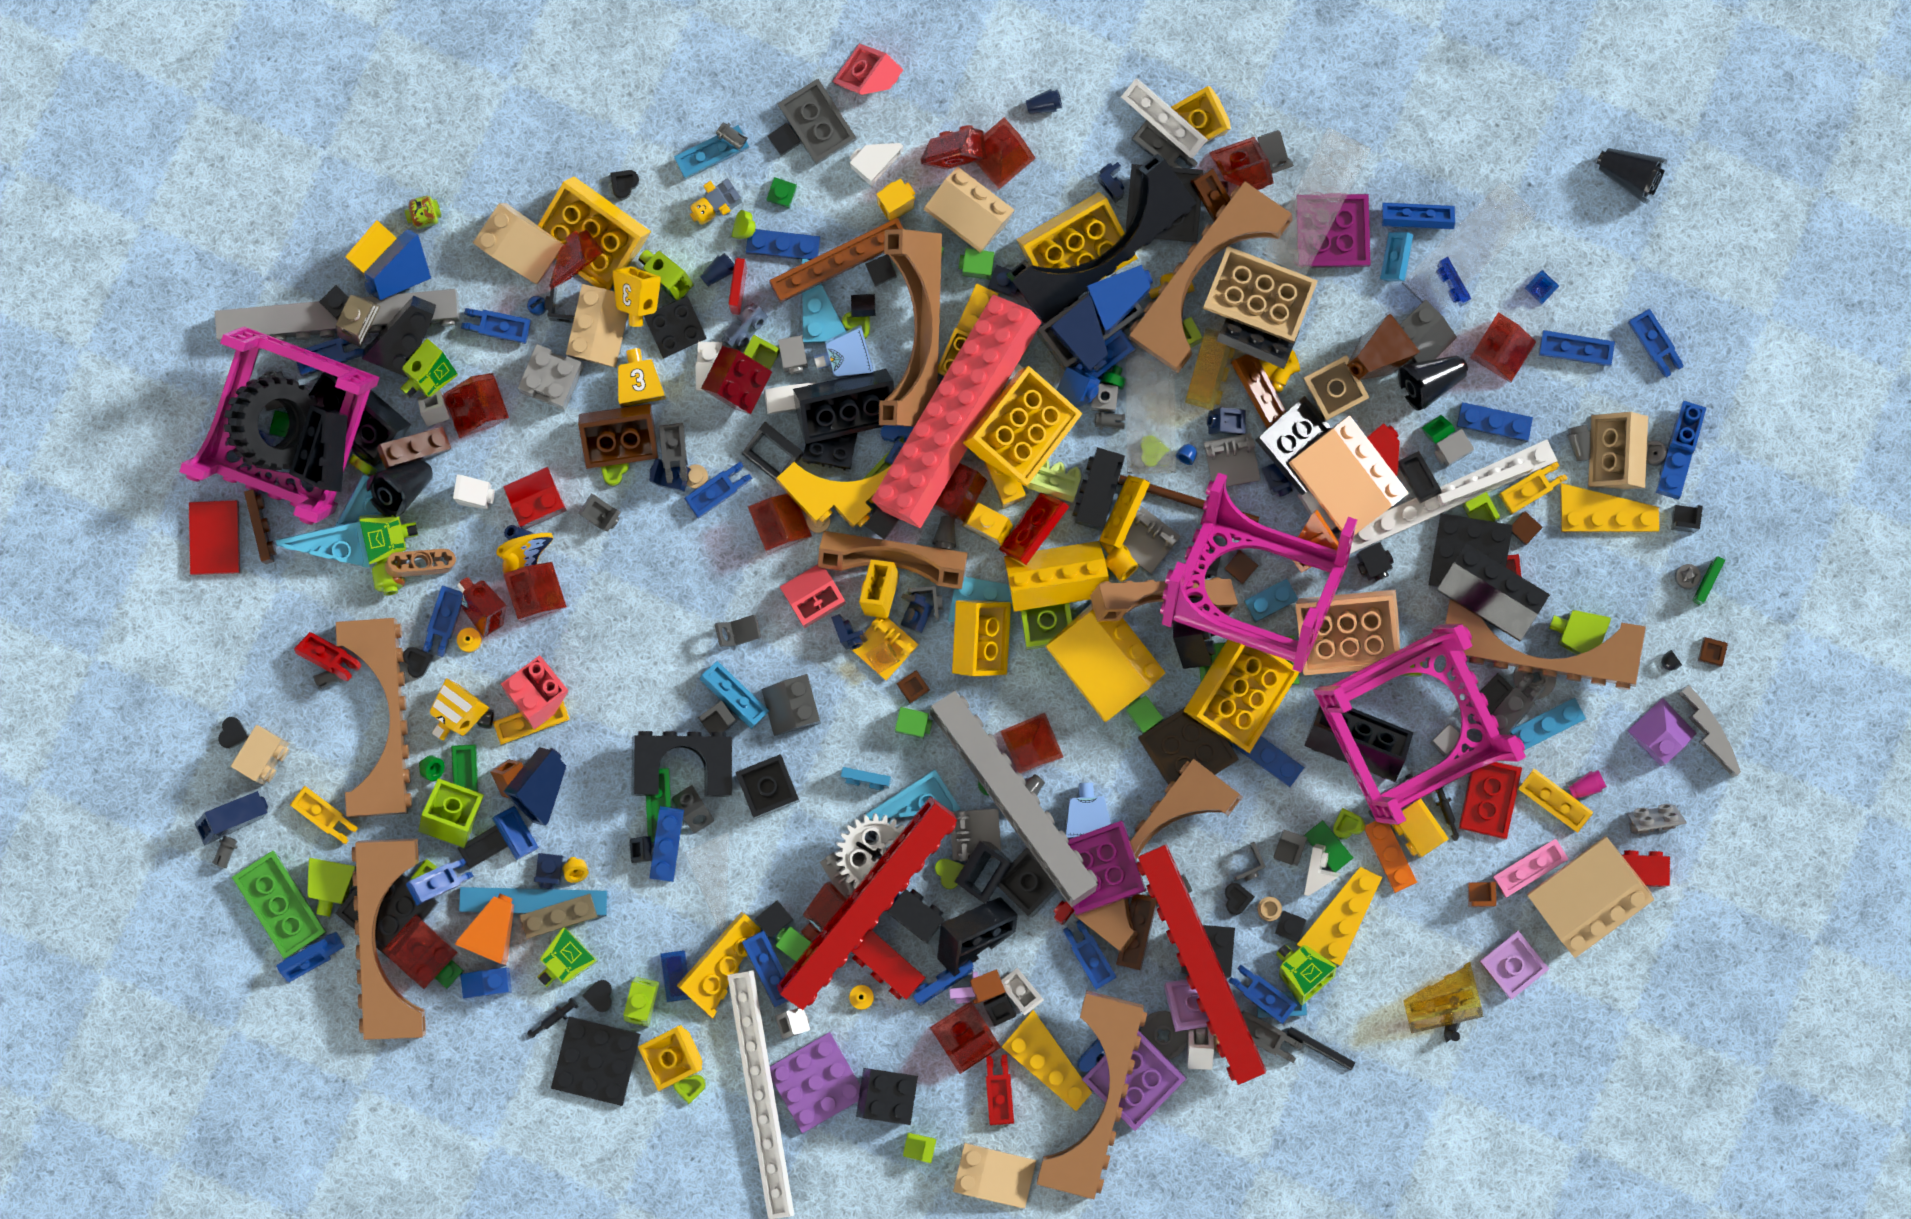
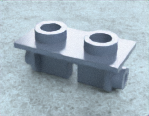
[722,303,768,351]

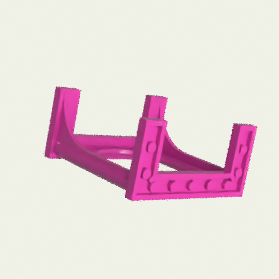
[179,326,380,525]
[1160,473,1357,673]
[1313,624,1526,825]

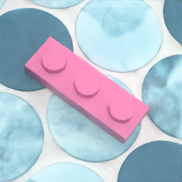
[1493,838,1569,898]

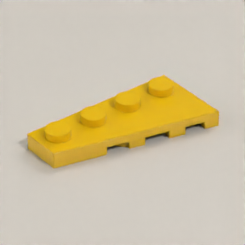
[1560,483,1659,532]
[1296,867,1382,966]
[677,912,761,1018]
[1002,1010,1092,1111]

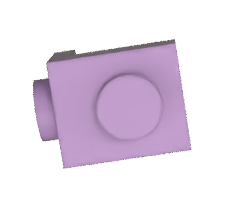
[949,972,978,1004]

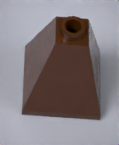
[1347,313,1420,380]

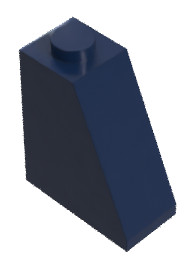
[1051,295,1108,374]
[503,747,567,826]
[195,791,268,846]

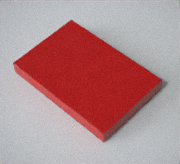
[999,493,1069,565]
[189,500,240,575]
[1458,762,1522,839]

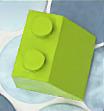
[418,778,484,848]

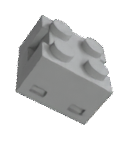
[518,344,584,410]

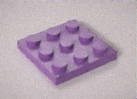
[1082,1030,1187,1131]
[770,1032,861,1134]

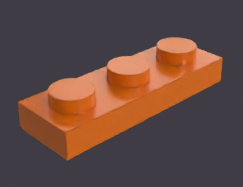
[1364,821,1418,893]

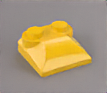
[1171,86,1231,143]
[638,1025,702,1091]

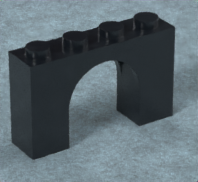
[631,731,732,797]

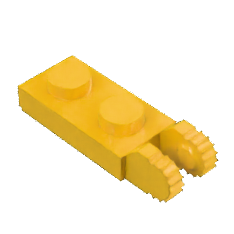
[1498,462,1568,515]
[290,785,358,845]

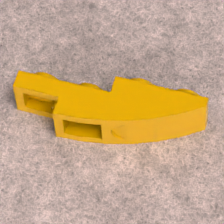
[938,283,999,376]

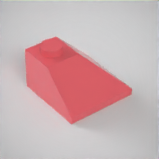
[832,43,903,95]

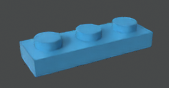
[674,125,749,179]
[699,661,769,729]
[1510,698,1586,750]

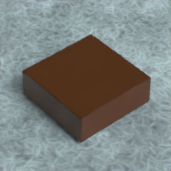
[1512,511,1543,546]
[1224,550,1259,585]
[1698,637,1728,667]
[896,670,930,704]

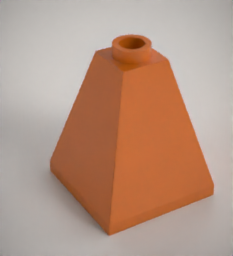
[455,893,514,965]

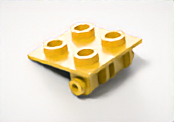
[852,617,919,681]

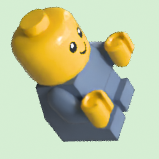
[689,178,742,225]

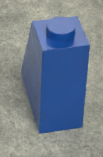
[364,229,431,300]
[1087,265,1153,335]

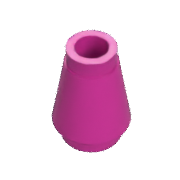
[1568,770,1607,799]

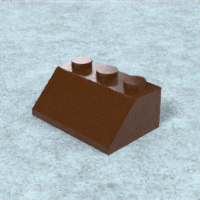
[578,404,658,469]

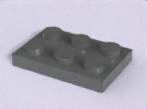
[777,79,857,165]

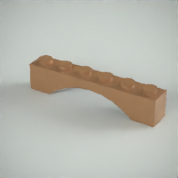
[818,531,968,589]
[1090,577,1238,622]

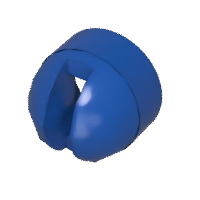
[527,296,546,316]
[1176,444,1197,465]

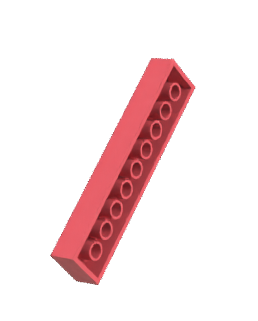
[871,295,1042,528]

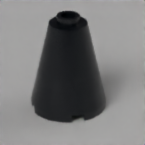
[1597,148,1667,204]
[1398,355,1468,411]
[366,460,433,517]

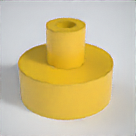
[457,628,482,653]
[562,857,589,883]
[849,985,874,1010]

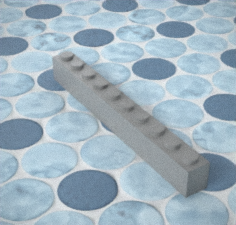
[215,289,460,346]
[930,691,1098,908]

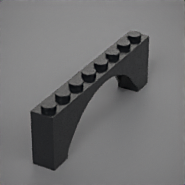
[1006,154,1196,323]

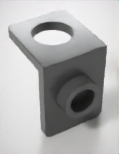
[1257,130,1294,174]
[908,586,943,621]
[715,615,761,647]
[672,785,714,833]
[1233,842,1266,882]

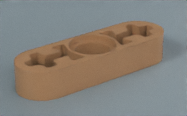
[385,549,456,577]

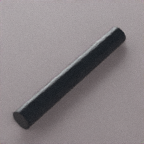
[1287,1026,1356,1071]

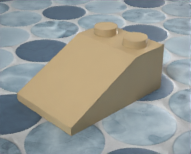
[473,203,564,284]
[953,1143,1036,1209]

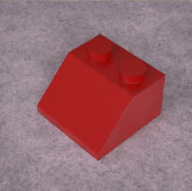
[503,467,567,529]

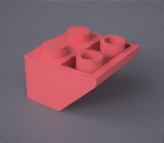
[780,564,846,629]
[501,655,569,730]

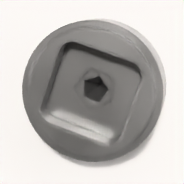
[1646,441,1668,466]
[1675,564,1701,589]

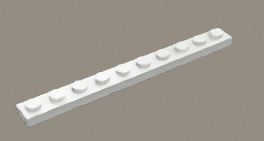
[1334,440,1557,554]
[728,971,794,1219]

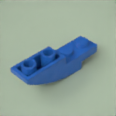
[1655,400,1706,500]

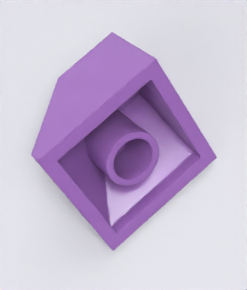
[1628,698,1697,766]

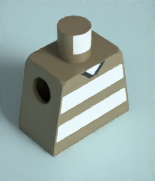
[336,295,380,348]

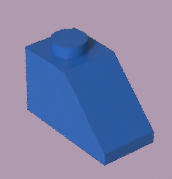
[1057,367,1101,408]
[460,967,512,999]

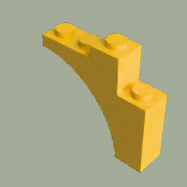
[776,462,891,528]

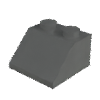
[1400,299,1457,363]
[761,674,821,736]

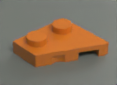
[1293,510,1339,573]

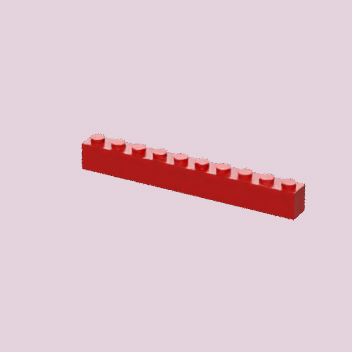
[777,796,957,1011]
[1136,844,1267,1085]

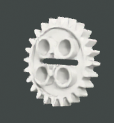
[835,813,905,889]

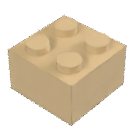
[1303,355,1370,421]
[230,724,290,785]

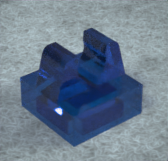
[1525,270,1559,304]

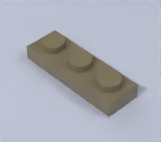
[520,894,598,939]

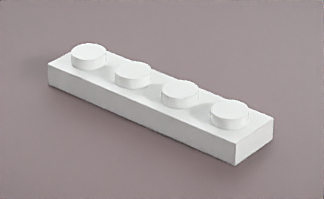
[1121,78,1208,158]
[1437,459,1534,507]

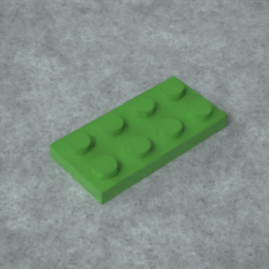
[232,850,327,959]

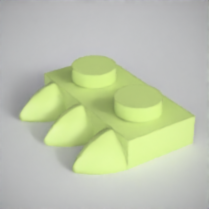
[1027,459,1081,503]

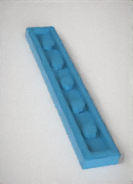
[459,887,608,916]

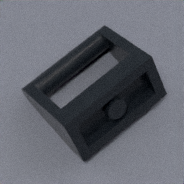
[742,422,803,481]
[954,841,1012,904]

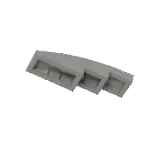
[1678,685,1741,777]

